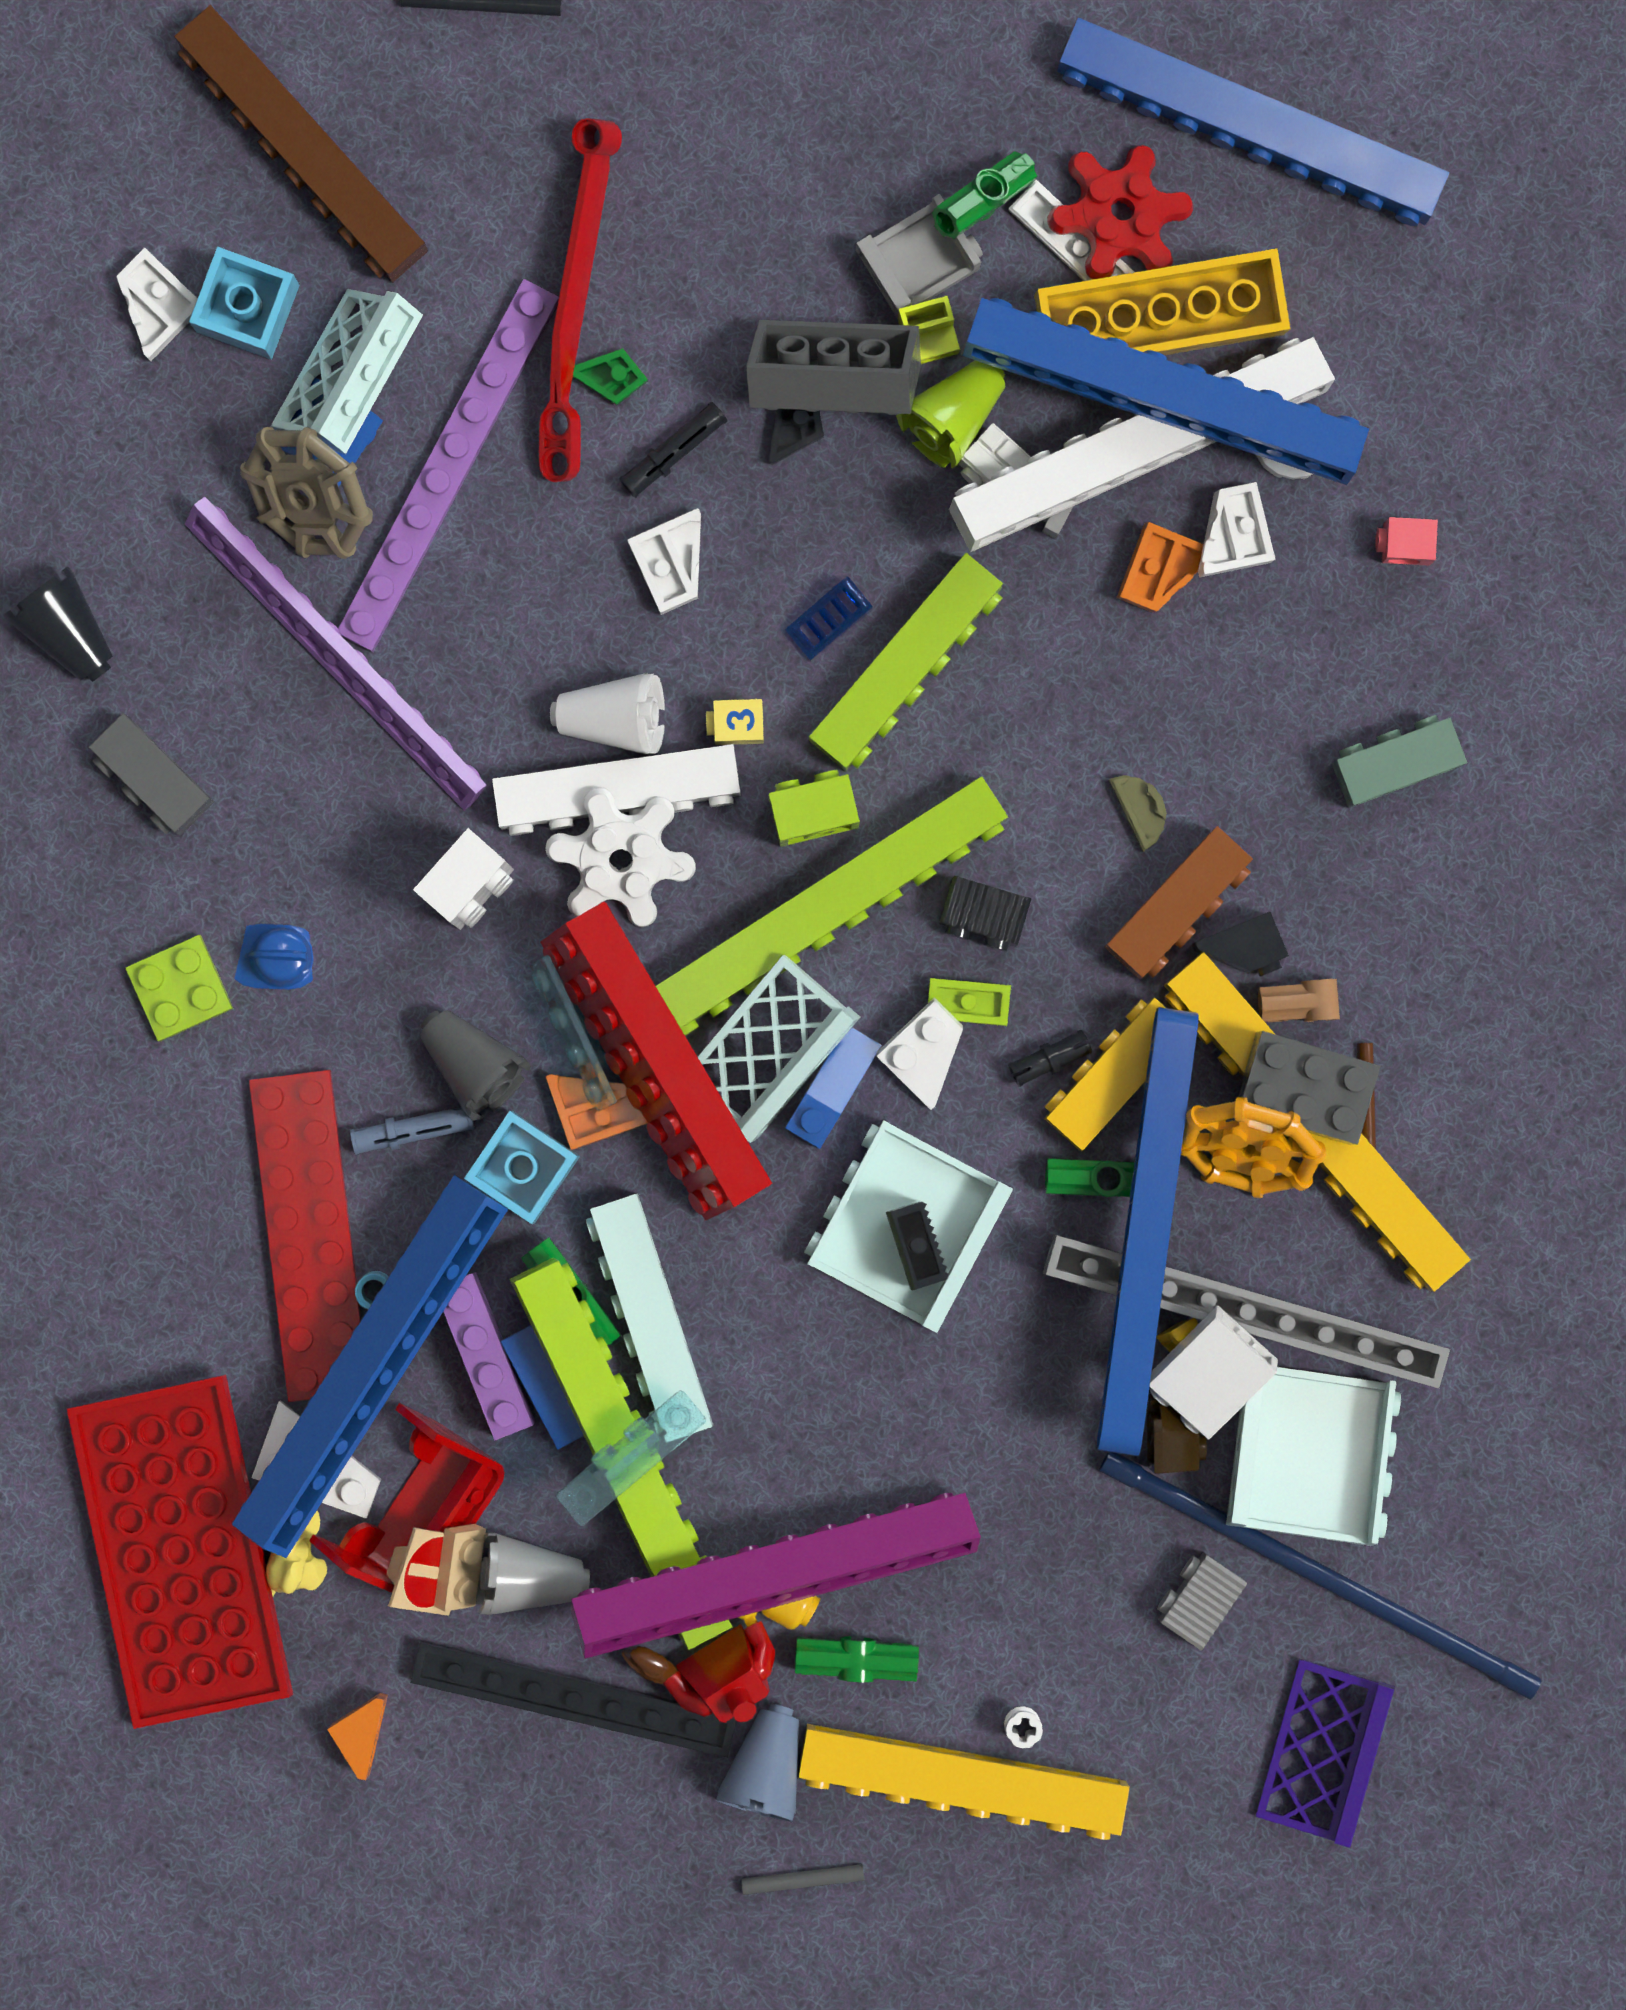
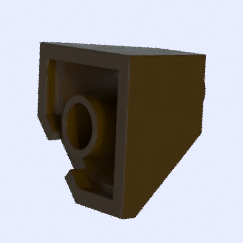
[1147,1387,1207,1474]

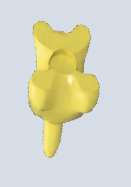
[266,1511,327,1597]

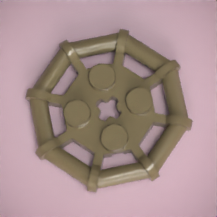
[240,427,373,559]

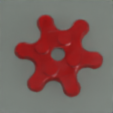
[1047,145,1193,280]

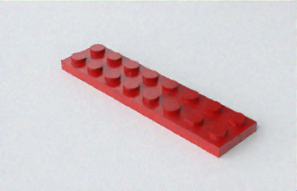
[249,1070,361,1402]

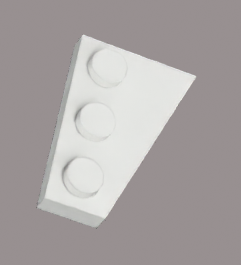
[252,1400,381,1518]

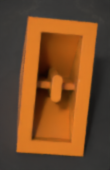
[327,1693,388,1780]

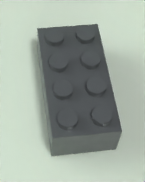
[746,320,921,415]

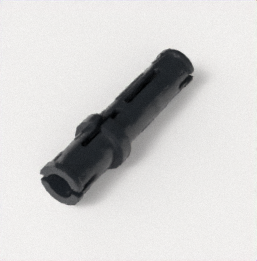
[619,402,728,498]

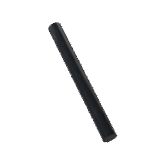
[401,0,562,16]

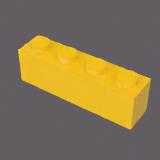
[1044,998,1166,1151]

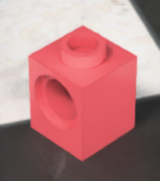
[1375,517,1438,566]

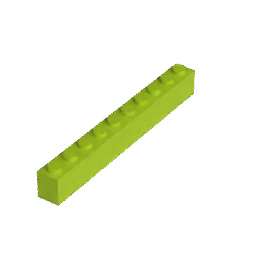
[656,776,1008,1036]
[509,1258,733,1650]

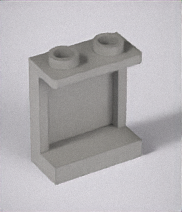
[856,194,983,319]

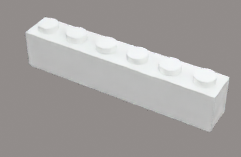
[492,744,741,836]

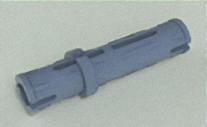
[350,1107,475,1155]

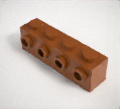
[1104,826,1253,979]

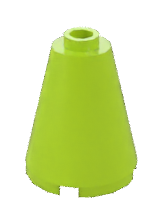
[896,360,1005,468]

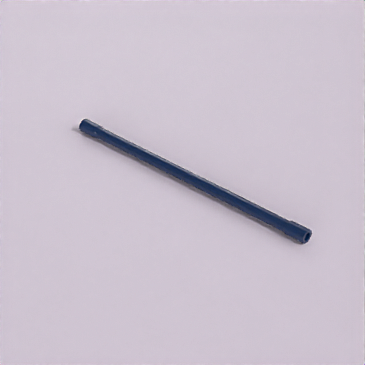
[1099,1452,1541,1700]

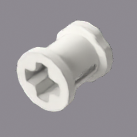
[1004,1706,1043,1748]

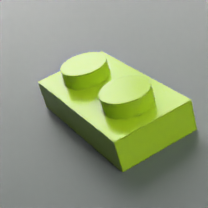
[928,978,1011,1026]

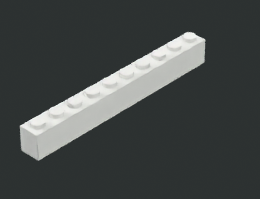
[949,337,1335,552]

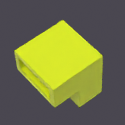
[898,296,960,364]

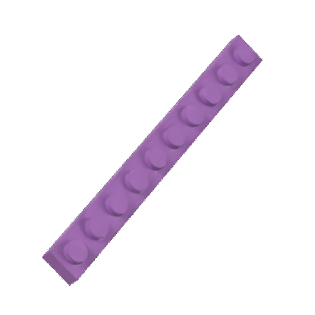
[338,279,559,652]
[185,497,486,811]

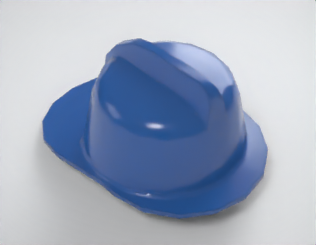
[235,924,313,990]

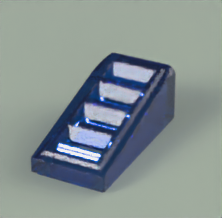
[785,576,873,661]

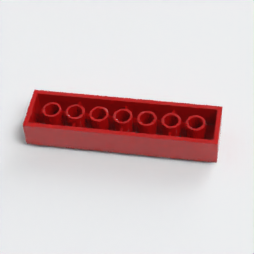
[540,901,773,1221]

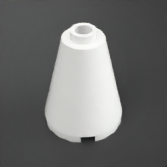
[550,673,665,754]

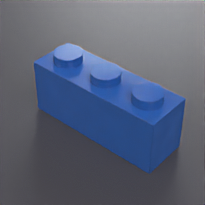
[500,1325,584,1450]

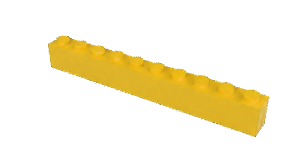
[1164,952,1471,1292]

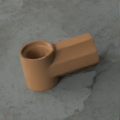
[1258,979,1340,1022]

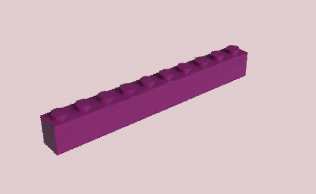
[571,1493,981,1659]

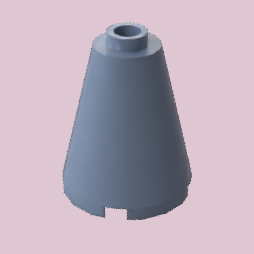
[716,1704,799,1822]

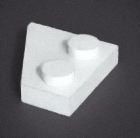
[117,248,198,361]
[1198,482,1276,578]
[628,508,701,615]
[876,997,963,1110]

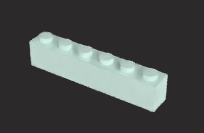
[586,1194,713,1442]

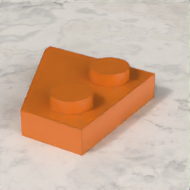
[1117,522,1204,613]
[546,1074,648,1150]

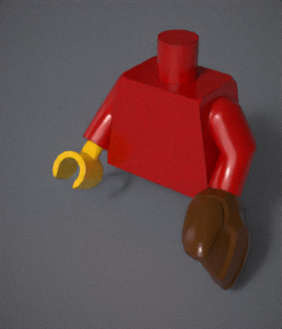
[622,1612,775,1723]

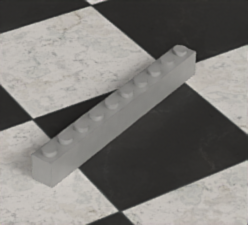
[1043,1234,1450,1388]

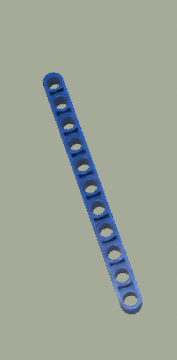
[1097,1007,1199,1456]

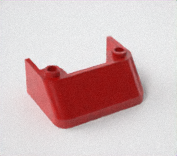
[309,1403,504,1593]

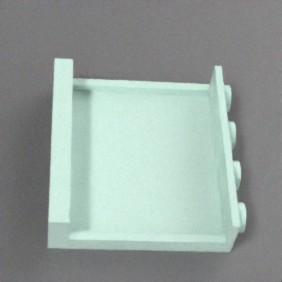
[804,1120,1013,1333]
[1226,1367,1401,1546]

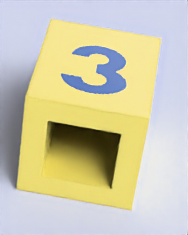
[706,699,764,745]

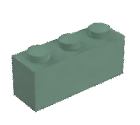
[1332,715,1467,808]

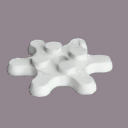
[546,787,696,927]

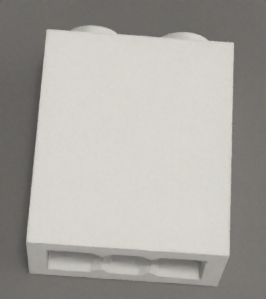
[1150,1305,1278,1439]

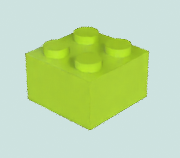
[769,770,860,847]

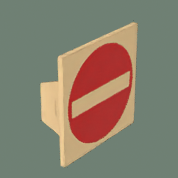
[386,1527,450,1616]

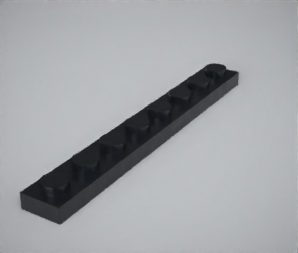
[410,1641,736,1758]

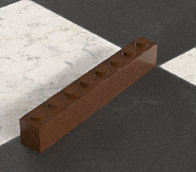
[174,5,428,283]

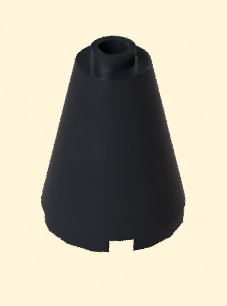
[3,567,113,682]

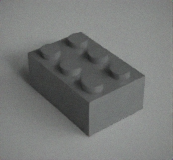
[1238,1031,1381,1145]

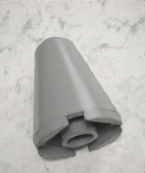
[476,1532,590,1615]

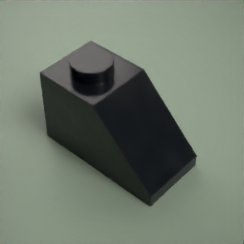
[1192,912,1289,977]

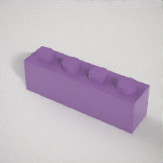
[443,1272,536,1441]

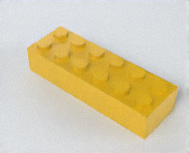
[1034,249,1290,355]

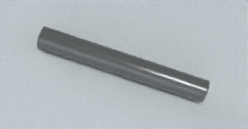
[741,1864,864,1895]

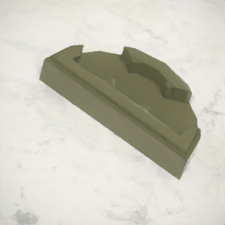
[1108,775,1167,852]

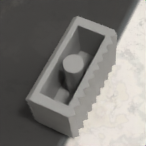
[1157,1552,1247,1651]

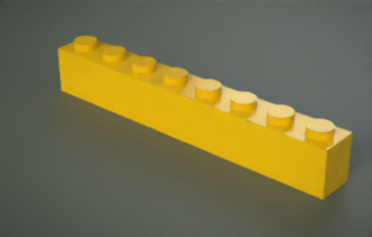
[798,1724,1130,1840]

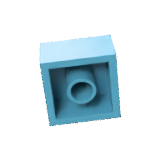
[189,247,300,360]
[464,1111,580,1224]

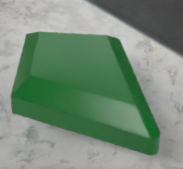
[573,348,648,406]

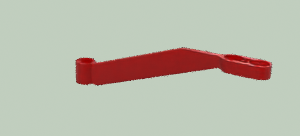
[539,118,622,482]

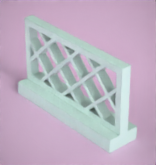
[271,289,423,454]
[698,955,861,1143]

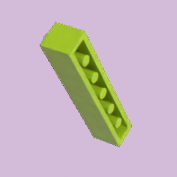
[809,553,1003,772]

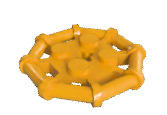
[1181,1097,1327,1198]

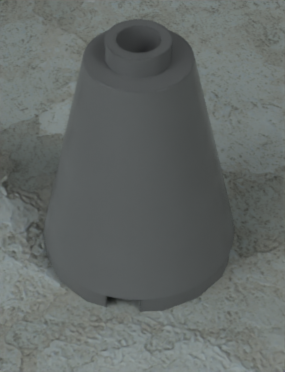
[420,1010,531,1121]

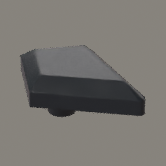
[769,409,824,465]

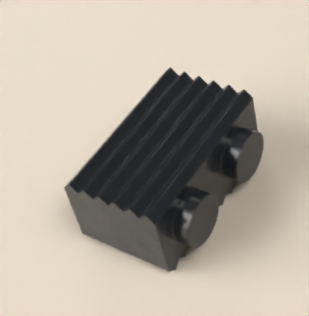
[939,876,1031,952]
[886,1201,950,1291]

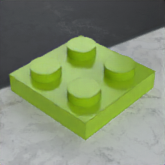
[125,935,234,1042]

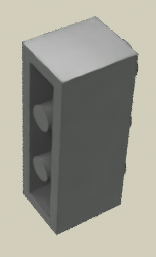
[89,713,215,836]

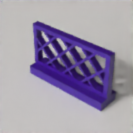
[1256,1659,1395,1848]

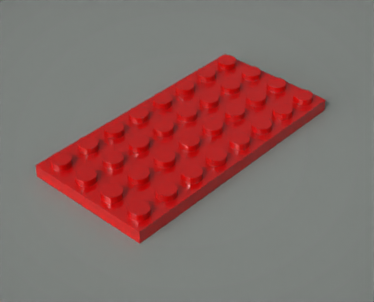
[67,1375,293,1729]

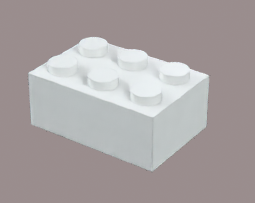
[413,828,514,930]

